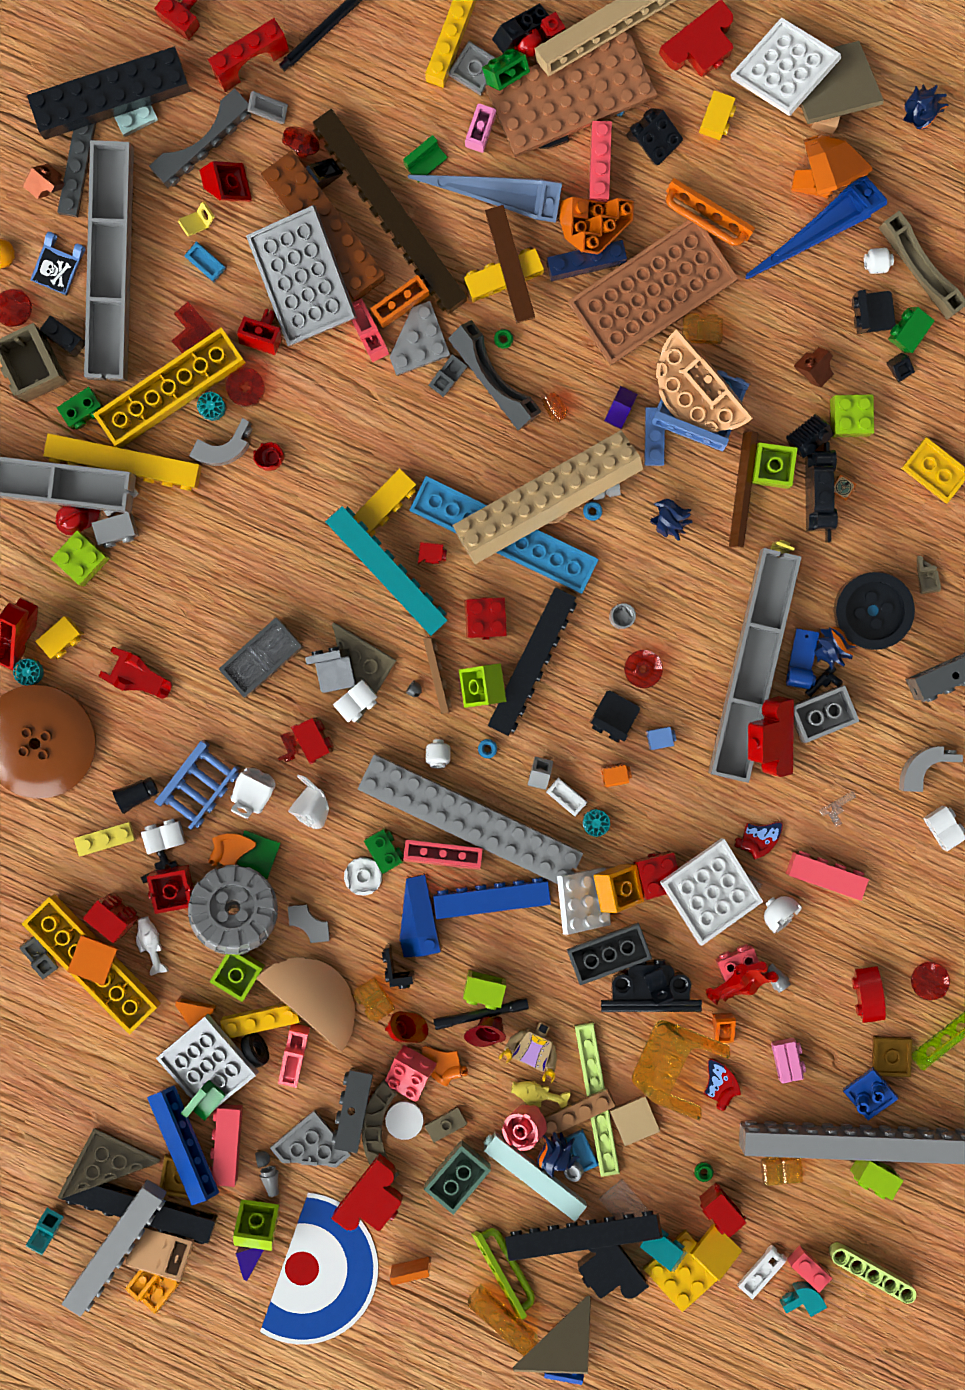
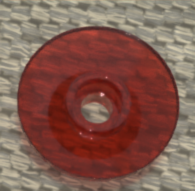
[624,650,663,688]

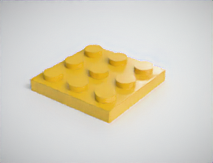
[643,1229,718,1312]

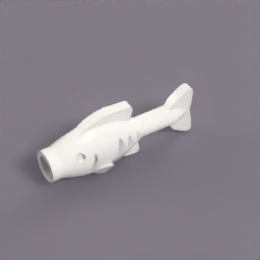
[136,916,169,976]

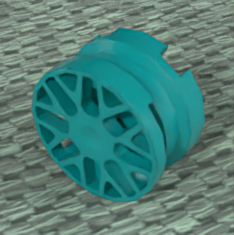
[197,392,226,421]
[13,659,44,685]
[583,809,610,837]

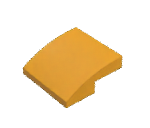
[125,1270,181,1314]

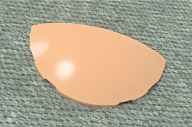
[656,329,753,432]
[256,957,355,1052]

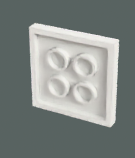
[557,868,611,935]

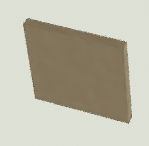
[800,41,884,124]

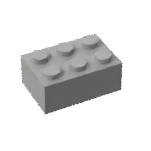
[794,685,859,743]

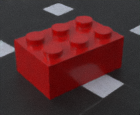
[82,893,139,943]

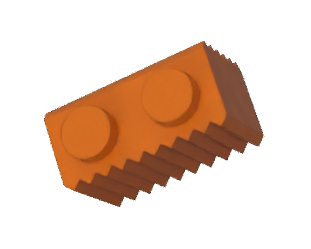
[601,763,632,787]

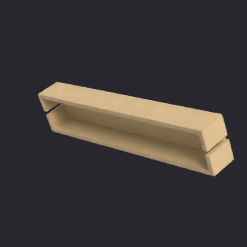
[453,430,643,564]

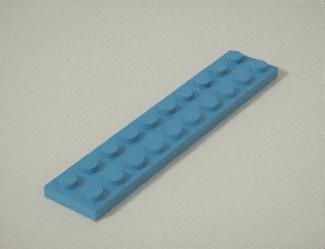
[409,476,599,594]

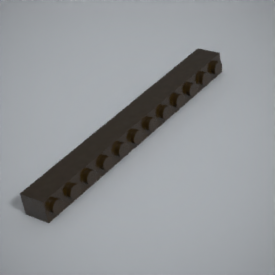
[313,109,467,314]

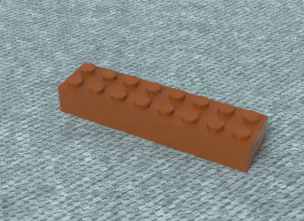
[261,150,386,301]

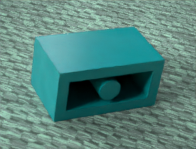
[640,1228,687,1272]

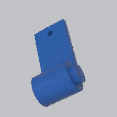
[786,628,819,689]

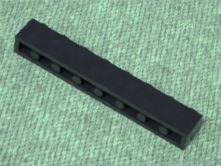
[488,587,577,736]
[62,1174,218,1244]
[505,1210,663,1261]

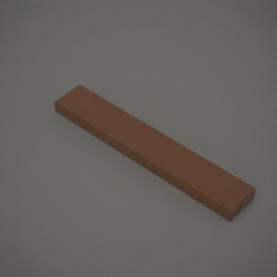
[485,205,535,323]
[729,431,758,548]

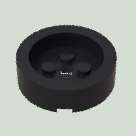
[833,572,915,650]

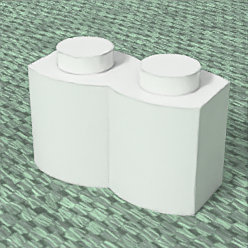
[333,680,378,722]
[923,806,965,851]
[141,819,186,854]

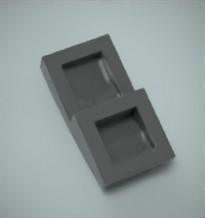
[428,354,468,397]
[19,936,58,979]

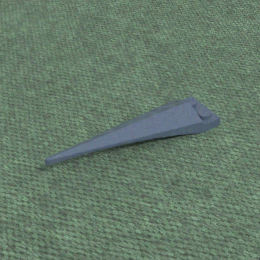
[407,174,562,223]

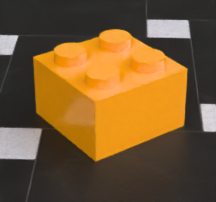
[594,864,644,913]

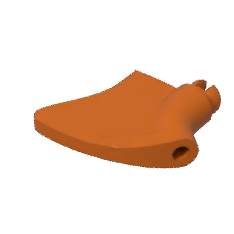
[208,833,257,867]
[421,1046,468,1086]

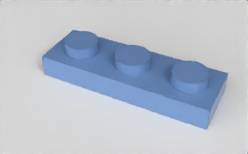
[644,407,665,466]

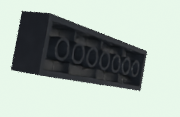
[27,46,191,140]

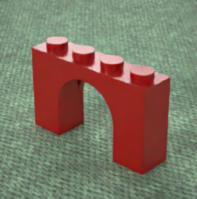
[208,18,290,92]

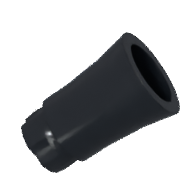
[112,777,159,814]

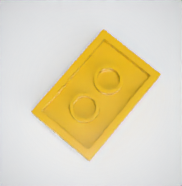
[901,437,965,503]

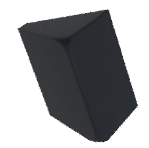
[887,353,915,382]

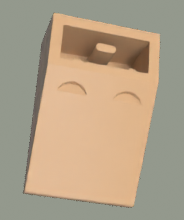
[125,1228,193,1282]

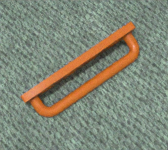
[666,178,755,246]

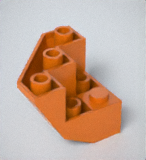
[803,134,873,196]
[560,197,634,254]

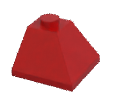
[199,161,252,202]

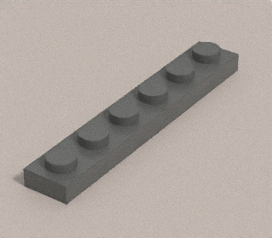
[57,123,96,218]

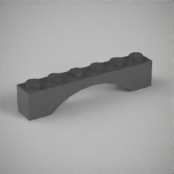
[149,88,251,188]
[448,320,542,430]

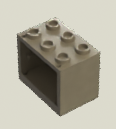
[0,323,68,402]

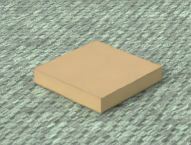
[610,1095,660,1146]

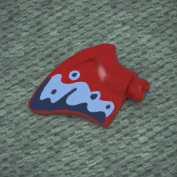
[734,822,783,860]
[704,1059,741,1111]

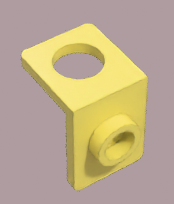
[178,201,214,236]
[770,540,795,554]

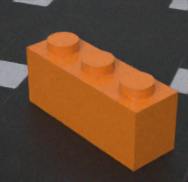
[370,275,430,329]

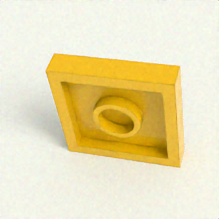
[690,1224,742,1281]

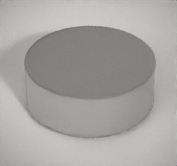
[563,1161,584,1182]

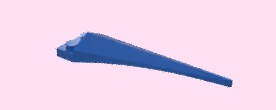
[745,176,887,279]

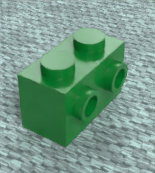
[482,48,530,91]
[888,307,935,353]
[56,387,104,430]
[364,828,404,874]

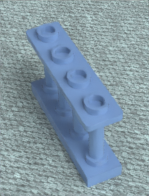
[154,740,240,830]

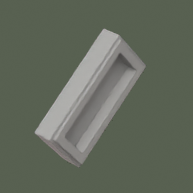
[247,91,288,124]

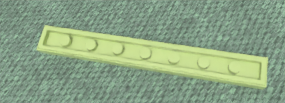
[574,1022,620,1177]

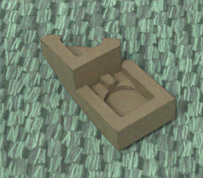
[917,556,941,594]

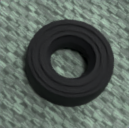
[241,1033,269,1068]

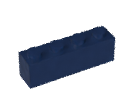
[546,240,627,282]

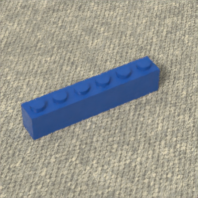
[433,877,551,919]
[147,1085,219,1205]

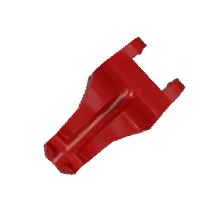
[99,646,172,699]
[706,961,779,1005]

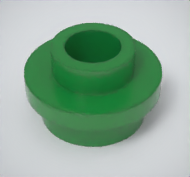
[494,329,513,349]
[694,1162,714,1182]

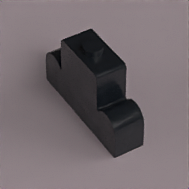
[577,1220,649,1299]

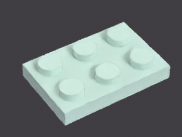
[114,105,158,137]

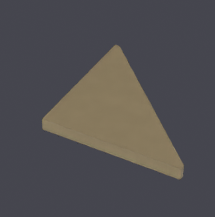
[332,622,397,723]
[58,1128,160,1199]
[513,1296,591,1374]

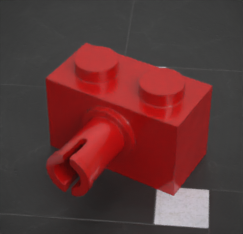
[154,0,200,41]
[237,309,282,355]

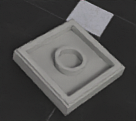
[449,41,495,96]

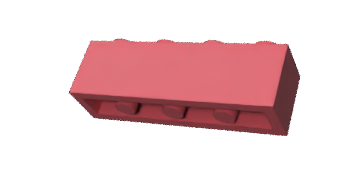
[588,121,612,203]
[403,840,483,870]
[785,850,869,901]
[210,1104,243,1187]

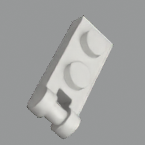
[737,1245,787,1300]

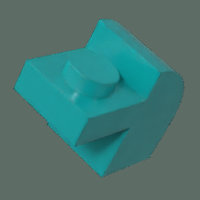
[26,1207,64,1255]
[779,1281,827,1317]

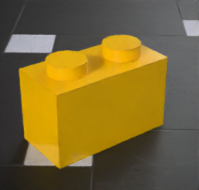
[698,90,737,140]
[35,616,83,659]

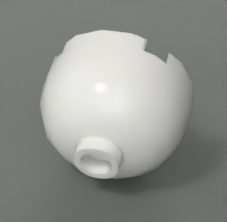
[764,896,802,934]

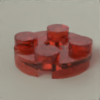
[226,367,265,407]

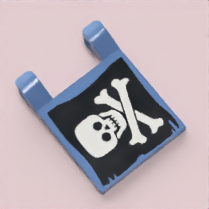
[30,232,86,296]

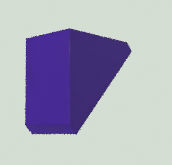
[604,386,638,429]
[236,1246,264,1281]

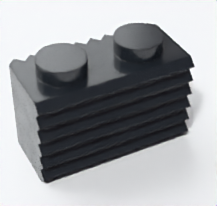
[40,316,85,357]
[786,414,834,459]

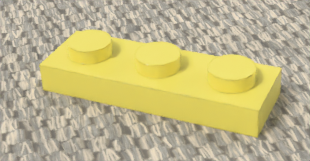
[74,822,136,857]

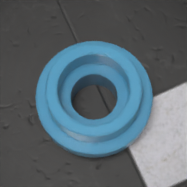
[583,501,602,521]
[478,739,497,758]

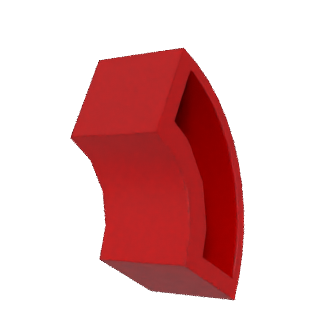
[852,966,886,1023]

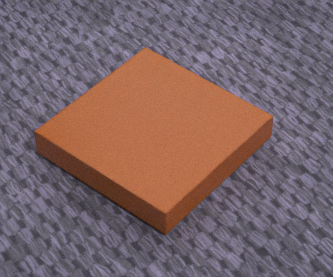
[67,935,118,986]
[390,1257,430,1285]

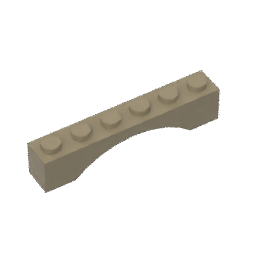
[879,210,965,320]

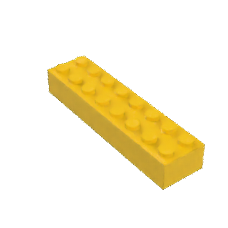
[93,327,246,448]
[22,894,162,1035]

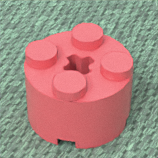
[502,1105,547,1151]

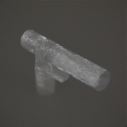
[819,791,856,827]

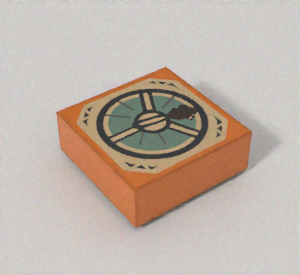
[834,474,857,501]

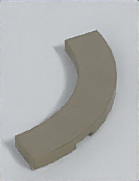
[362,1079,399,1179]

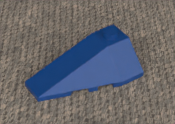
[400,874,441,957]

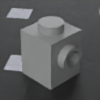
[528,757,553,790]

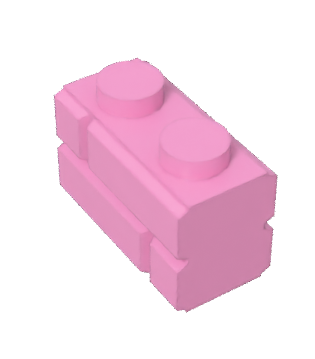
[465,104,496,153]
[771,1038,806,1083]

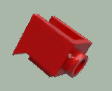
[538,11,566,43]
[418,542,447,565]

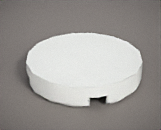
[344,857,382,896]
[385,1100,424,1140]

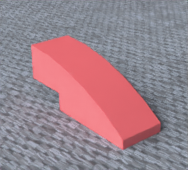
[351,298,389,363]
[278,1024,310,1088]

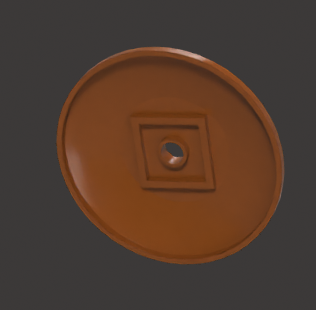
[0,684,96,799]

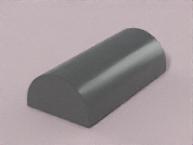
[566,922,652,985]

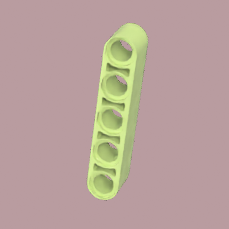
[829,1242,916,1304]

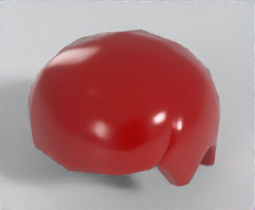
[514,29,542,58]
[253,442,284,471]

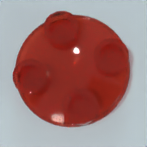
[282,126,320,158]
[0,289,32,327]
[911,962,950,1000]

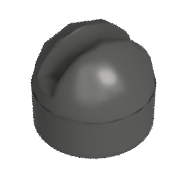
[406,680,422,697]
[255,1151,270,1168]

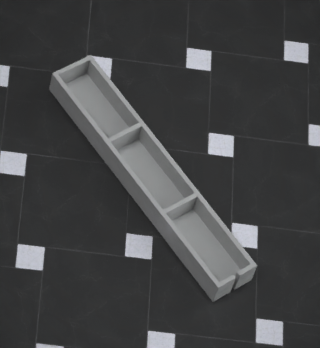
[84,140,134,382]
[0,457,136,514]
[708,548,801,783]
[357,754,583,884]
[739,1120,965,1164]

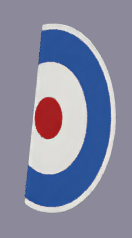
[260,1193,378,1344]

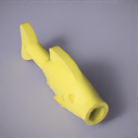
[511,1081,571,1108]

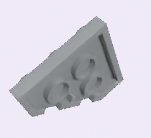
[390,301,450,376]
[270,1110,351,1168]

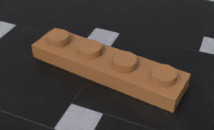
[423,637,452,714]
[544,1087,616,1138]

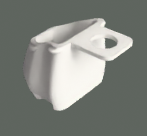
[231,768,275,818]
[288,775,329,829]

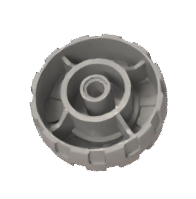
[188,865,278,955]

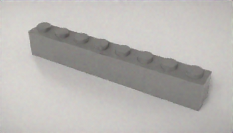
[61,1179,166,1317]

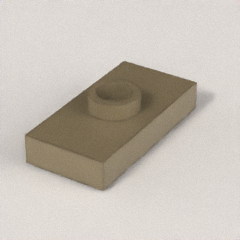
[425,1106,467,1143]

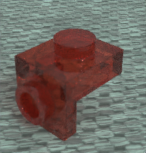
[278,732,298,763]

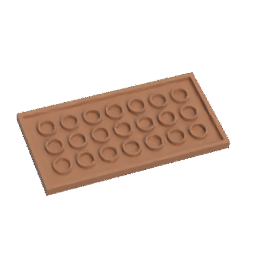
[485,30,657,157]
[568,220,738,366]

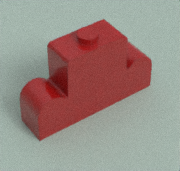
[659,0,733,77]
[0,598,38,671]
[748,696,794,777]
[331,1153,403,1231]

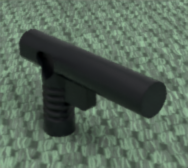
[805,666,843,697]
[141,850,179,883]

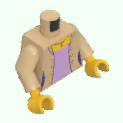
[499,1022,557,1083]

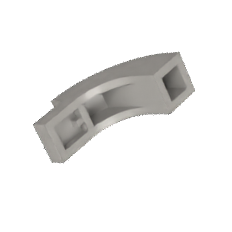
[189,418,252,466]
[899,746,963,792]

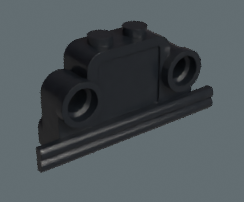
[805,442,838,543]
[601,959,702,1012]

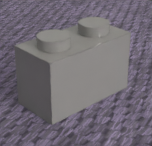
[92,513,139,549]

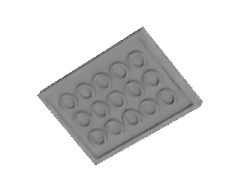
[246,205,357,346]

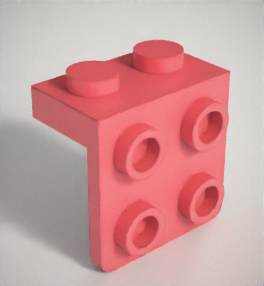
[385,1045,437,1102]

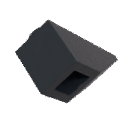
[492,3,549,54]

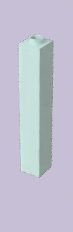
[483,1131,587,1221]

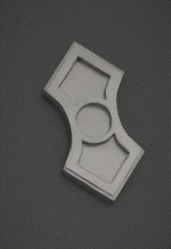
[288,904,330,943]

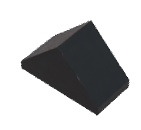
[306,158,343,190]

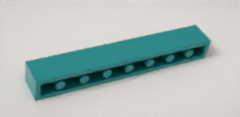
[325,506,448,636]

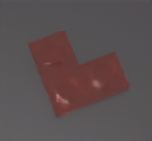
[171,302,214,353]

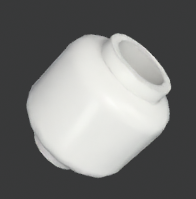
[864,248,894,274]
[426,739,451,768]

